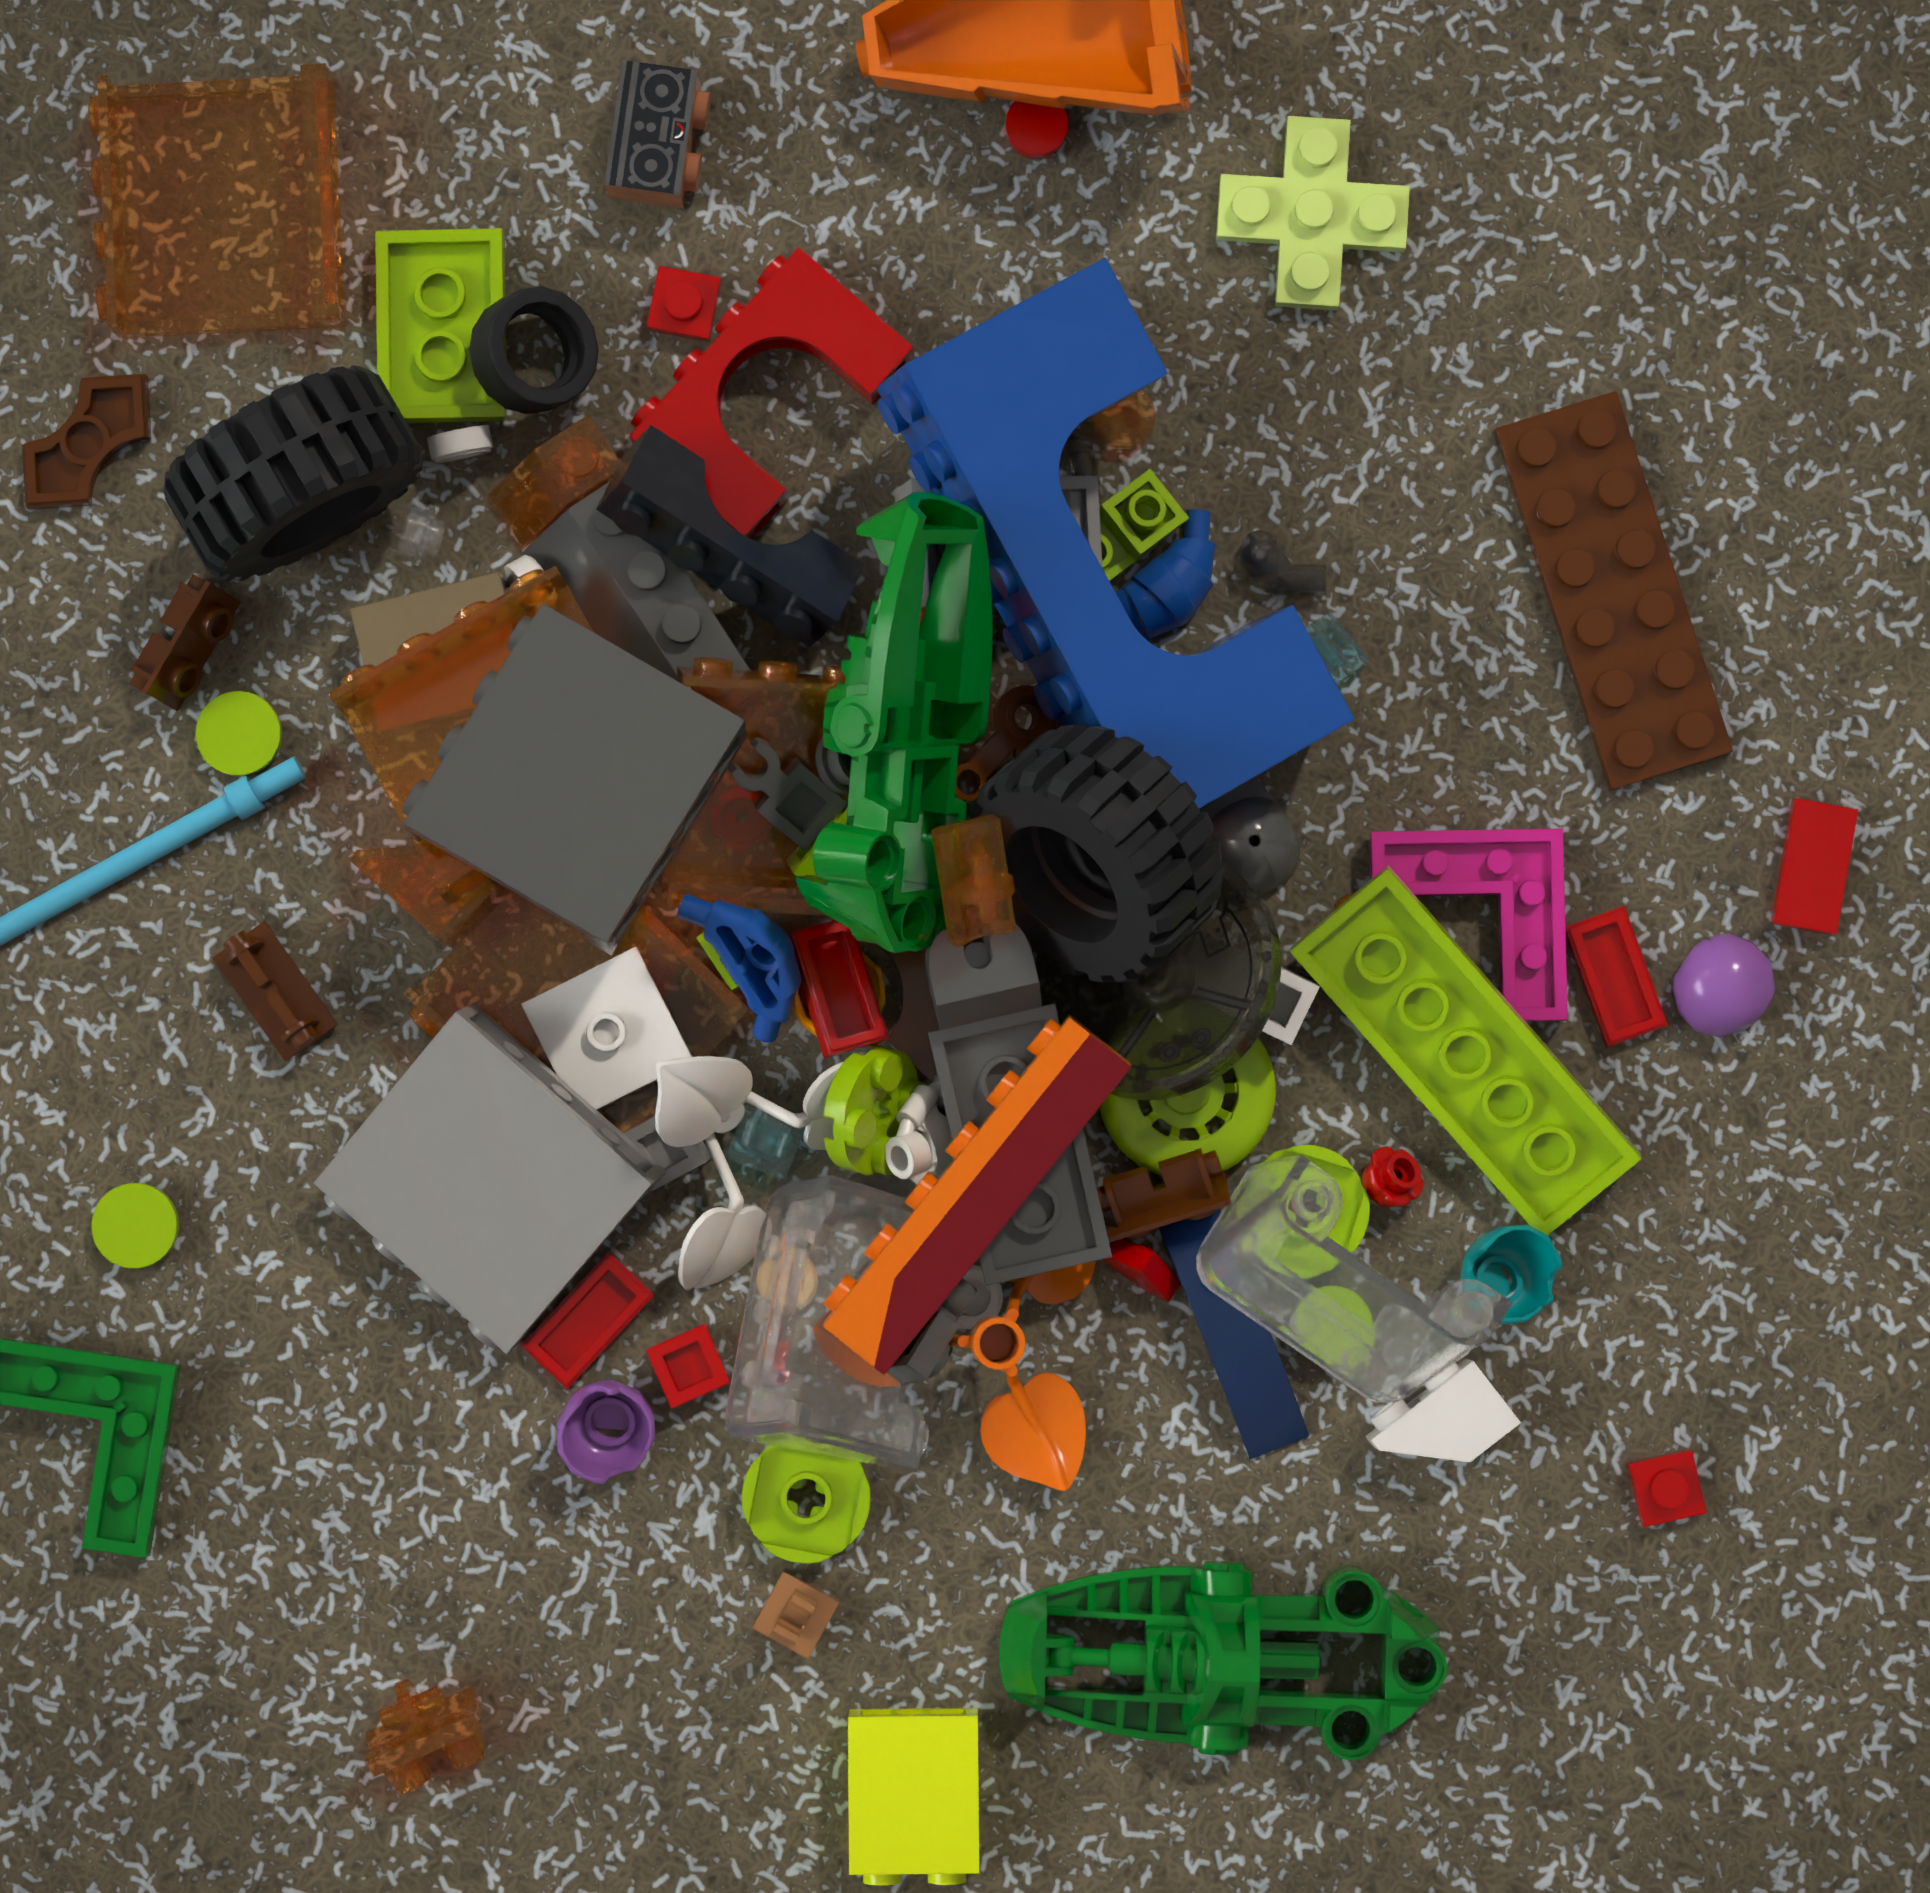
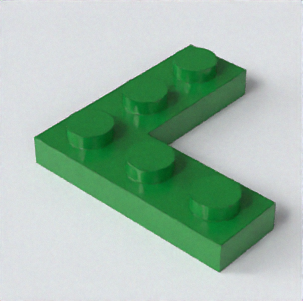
[0,1337,181,1558]

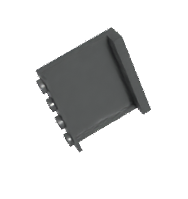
[402,603,747,955]

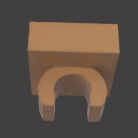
[752,1570,840,1659]

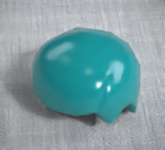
[1460,1225,1563,1325]

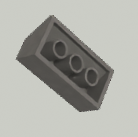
[521,482,765,715]

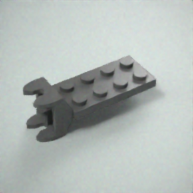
[925,917,1112,1286]

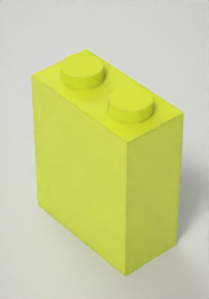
[848,1708,979,1886]

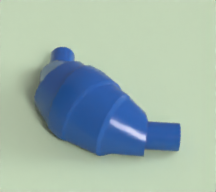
[1115,509,1216,641]
[677,893,802,1042]

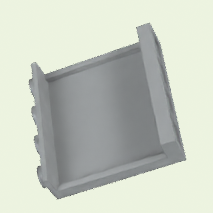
[313,1003,666,1354]

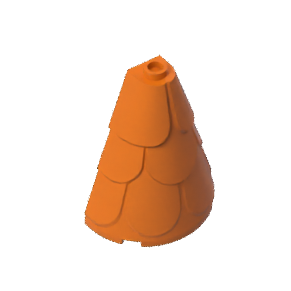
[856,0,1192,116]

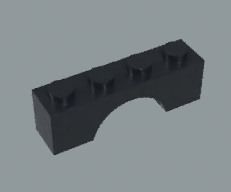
[596,425,864,647]

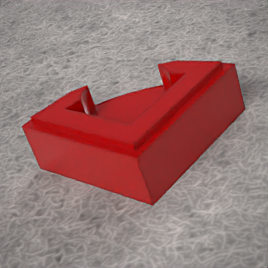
[1102,1238,1180,1303]

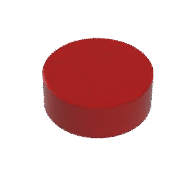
[1005,101,1068,159]

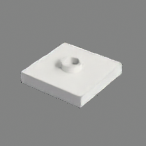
[521,947,692,1111]

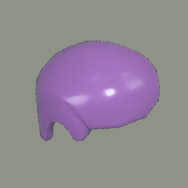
[1672,933,1775,1038]
[557,1380,656,1484]

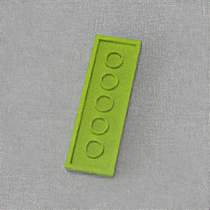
[1290,865,1642,1235]

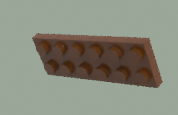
[1494,391,1733,791]

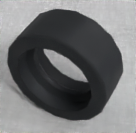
[469,286,599,414]

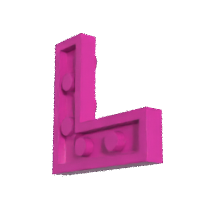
[1369,828,1568,1022]

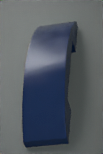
[1158,1208,1309,1459]

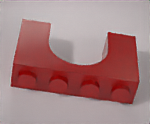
[629,247,914,540]

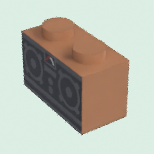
[604,60,711,209]

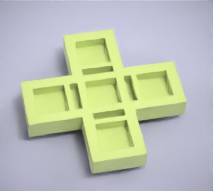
[1216,116,1410,311]

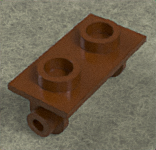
[129,574,241,711]
[213,921,338,1062]
[1097,1148,1232,1243]

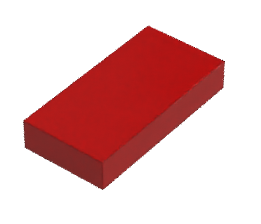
[1770,798,1858,935]
[1565,906,1668,1047]
[789,920,889,1059]
[521,1251,656,1390]

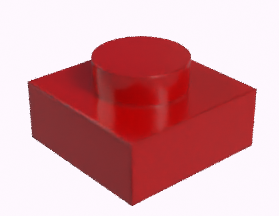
[646,265,722,343]
[646,1323,732,1409]
[1627,1449,1707,1527]

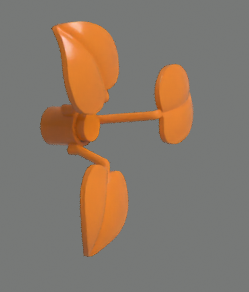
[813,1261,1096,1491]

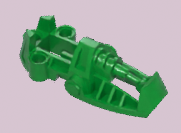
[794,491,993,953]
[999,1560,1448,1761]

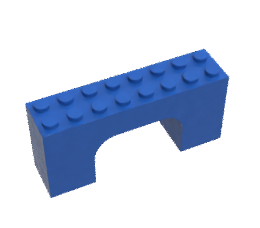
[877,257,1355,808]

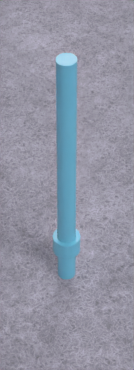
[0,756,307,946]

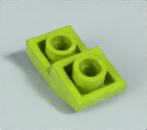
[1099,469,1189,582]

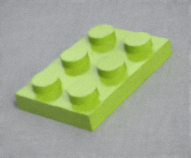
[375,228,507,423]

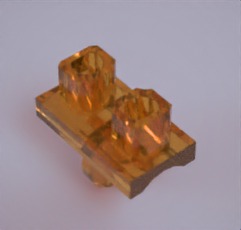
[931,814,1016,947]
[366,1678,485,1794]

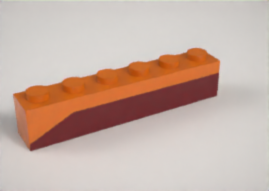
[823,1014,1131,1375]

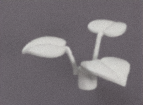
[655,1056,843,1291]

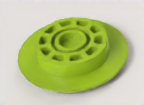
[1099,1001,1276,1176]

